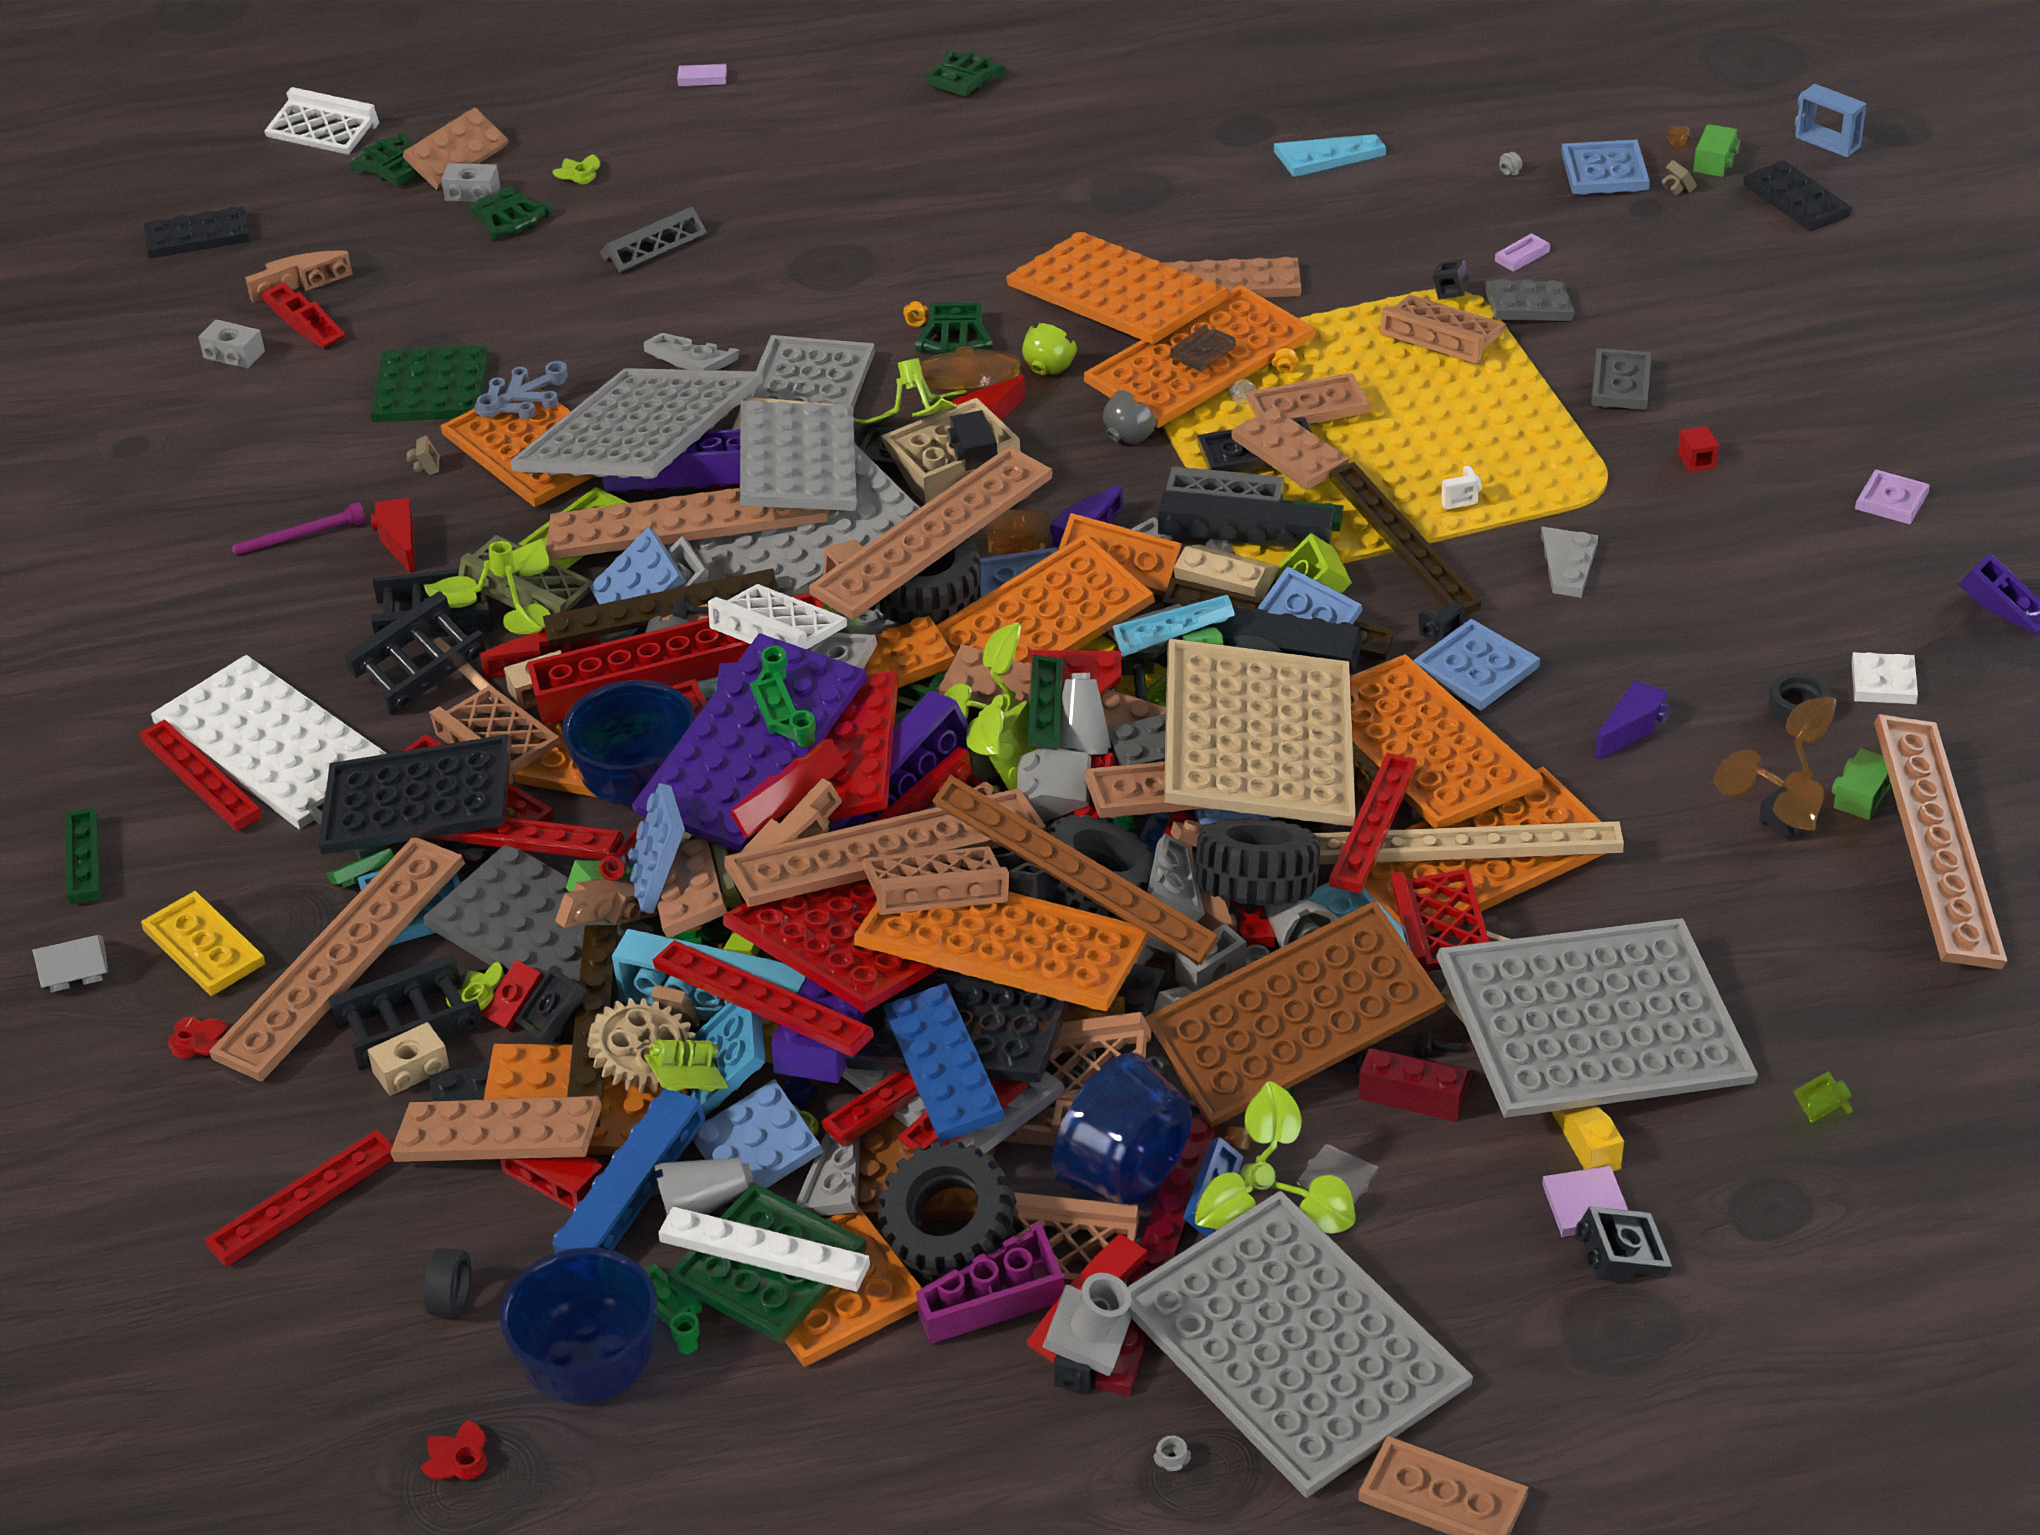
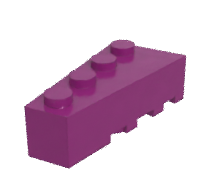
[916,1221,1064,1344]

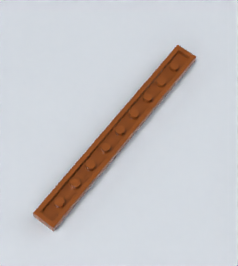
[932,775,1219,966]

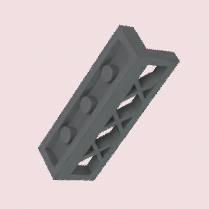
[600,206,707,273]
[1166,466,1284,503]

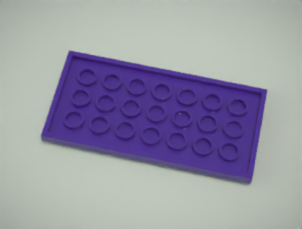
[632,633,867,852]

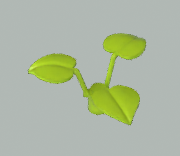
[853,358,967,425]
[425,539,551,634]
[944,623,1022,756]
[1195,1082,1356,1233]

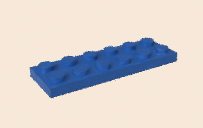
[883,983,1005,1142]

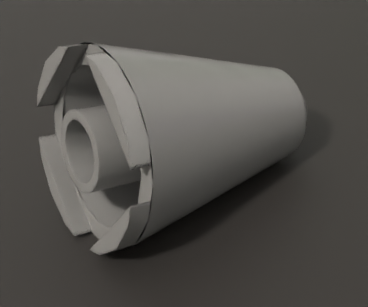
[1058,673,1112,755]
[1264,899,1338,948]
[655,1158,754,1216]

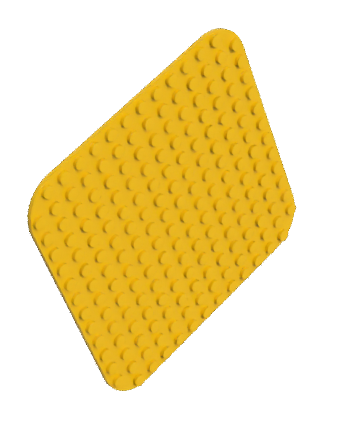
[1162,288,1608,565]

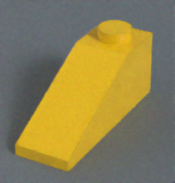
[1552,1105,1624,1171]

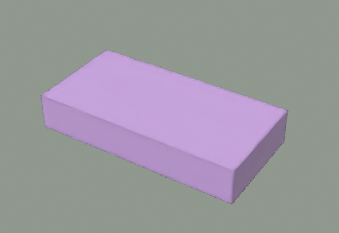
[677,64,727,86]
[1495,233,1550,272]

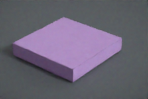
[1855,470,1930,524]
[1542,1166,1628,1237]

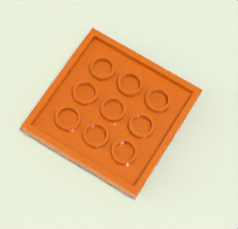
[785,1206,922,1367]

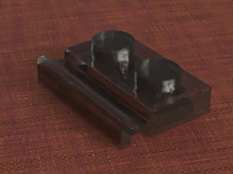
[1170,324,1235,372]

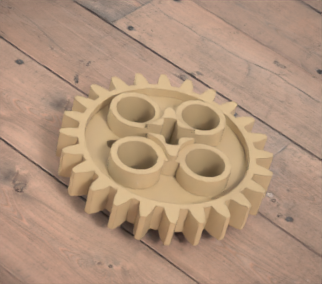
[587,998,696,1093]

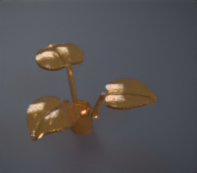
[1712,696,1836,830]

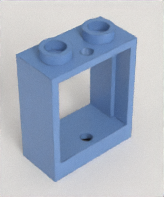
[1795,83,1867,157]

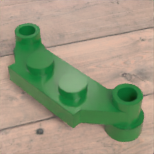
[750,645,816,747]
[600,1254,702,1354]

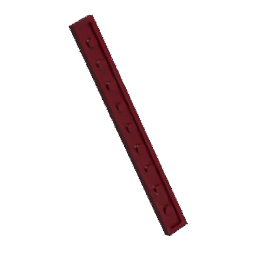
[1095,1115,1218,1396]

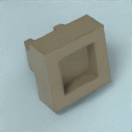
[1662,160,1697,196]
[406,436,440,476]

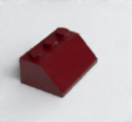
[1359,1047,1475,1122]

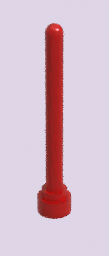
[599,820,645,881]

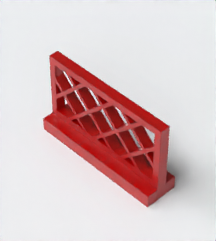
[1391,868,1489,974]

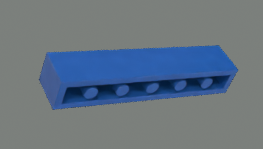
[552,1088,705,1277]

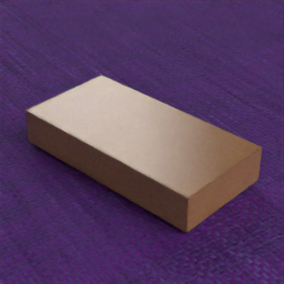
[651,985,701,1028]

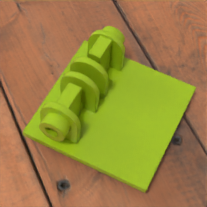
[645,1039,728,1092]

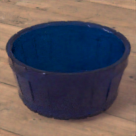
[562,680,696,805]
[1052,1052,1192,1205]
[500,1247,657,1403]

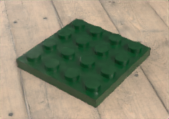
[370,345,489,423]
[667,1182,867,1344]

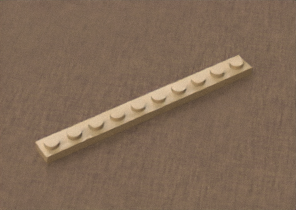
[1314,821,1624,865]

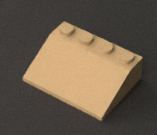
[881,398,1020,504]

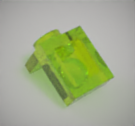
[1793,1071,1853,1122]

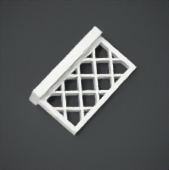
[265,87,379,155]
[708,584,847,649]

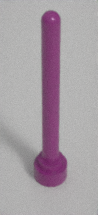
[232,502,366,555]

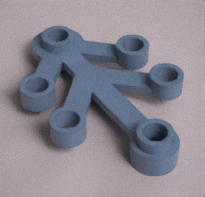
[475,361,568,419]

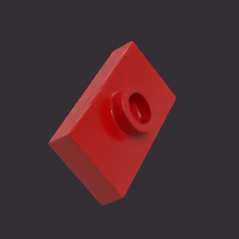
[481,960,544,1032]

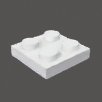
[1852,652,1918,704]

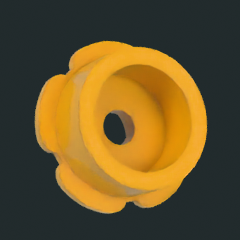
[903,301,929,327]
[1272,348,1299,373]

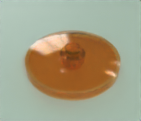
[920,347,1021,389]

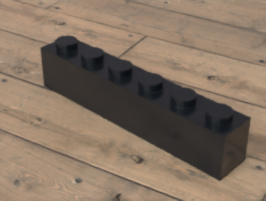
[1158,491,1334,548]
[1179,600,1363,672]

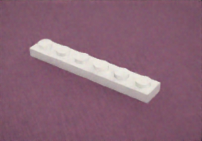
[658,1207,870,1291]

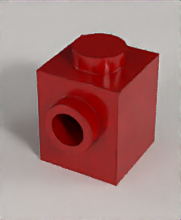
[1678,426,1719,473]

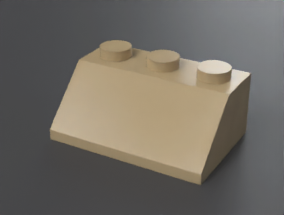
[1174,545,1279,599]

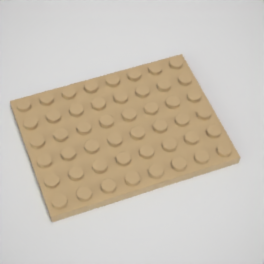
[1164,639,1355,826]

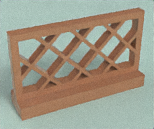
[1380,295,1506,363]
[430,685,561,784]
[863,846,1009,915]
[1046,1012,1151,1104]
[1014,1192,1140,1285]

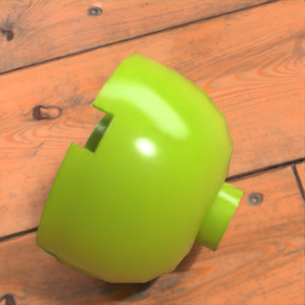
[1022,323,1078,375]

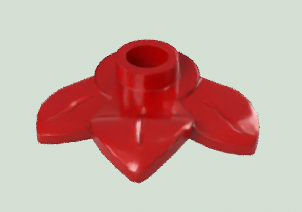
[168,1016,228,1059]
[420,1420,487,1480]

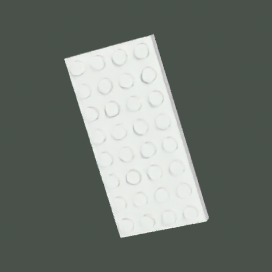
[151,655,387,830]

